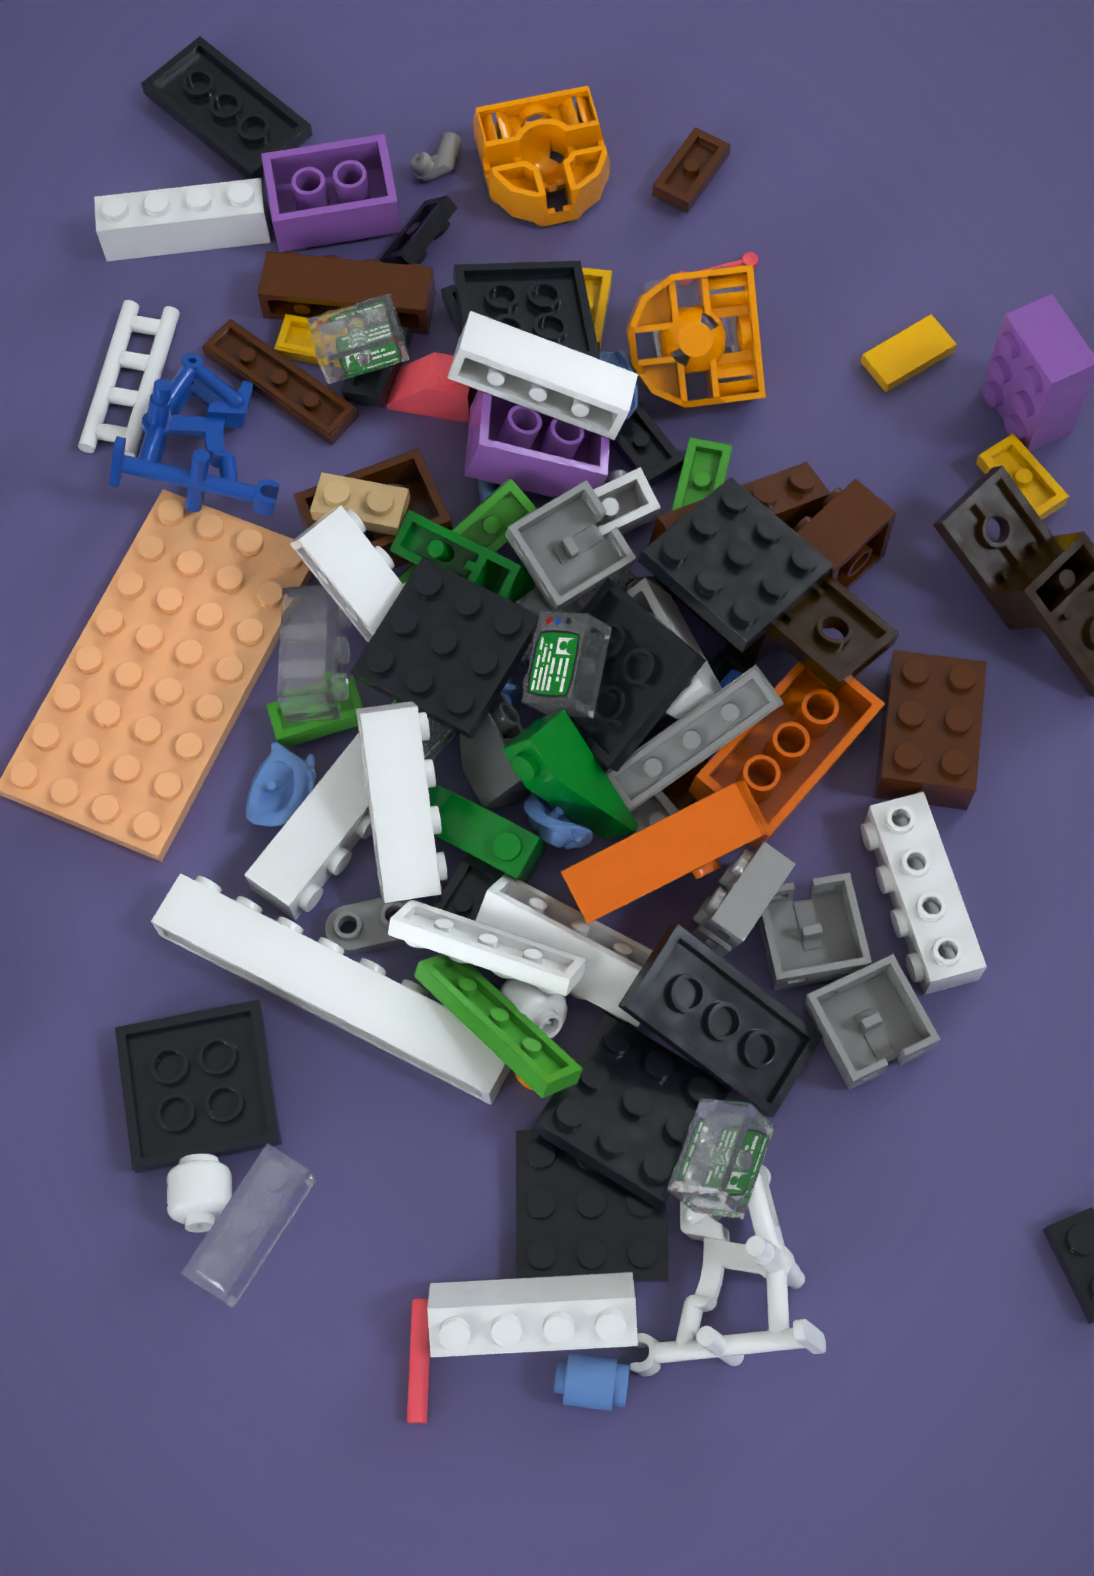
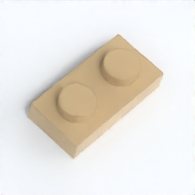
[310,472,410,536]

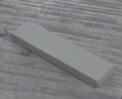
[605,664,784,812]

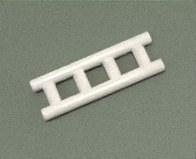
[78,300,180,457]

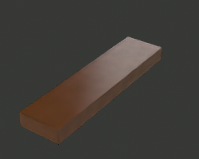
[202,319,359,446]

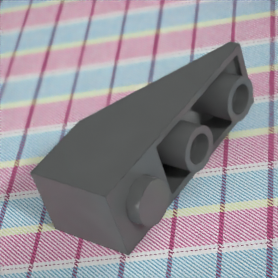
[459,691,530,808]

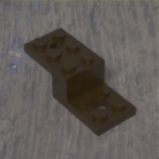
[933,465,1094,697]
[656,574,899,693]

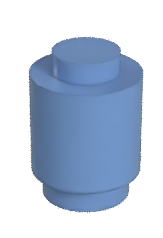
[554,1352,630,1411]

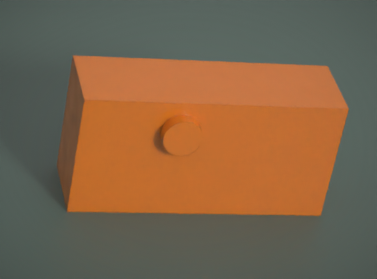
[688,661,885,849]
[561,780,771,924]

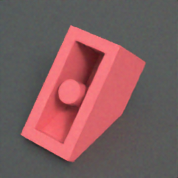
[386,352,478,423]

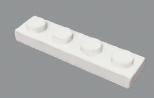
[388,899,587,996]

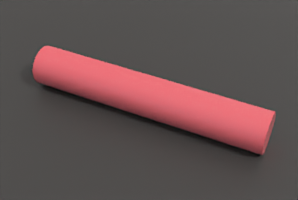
[407,1298,430,1424]

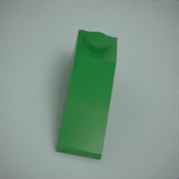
[389,510,536,608]
[501,709,639,840]
[428,784,548,884]

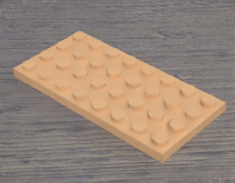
[0,489,313,862]

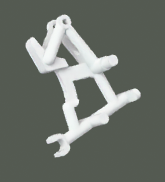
[630,1164,826,1377]

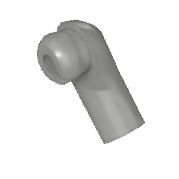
[410,132,461,182]

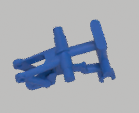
[109,353,280,516]

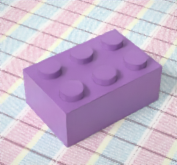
[261,134,402,252]
[982,294,1094,452]
[464,390,610,498]

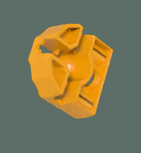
[473,85,610,227]
[626,264,766,408]

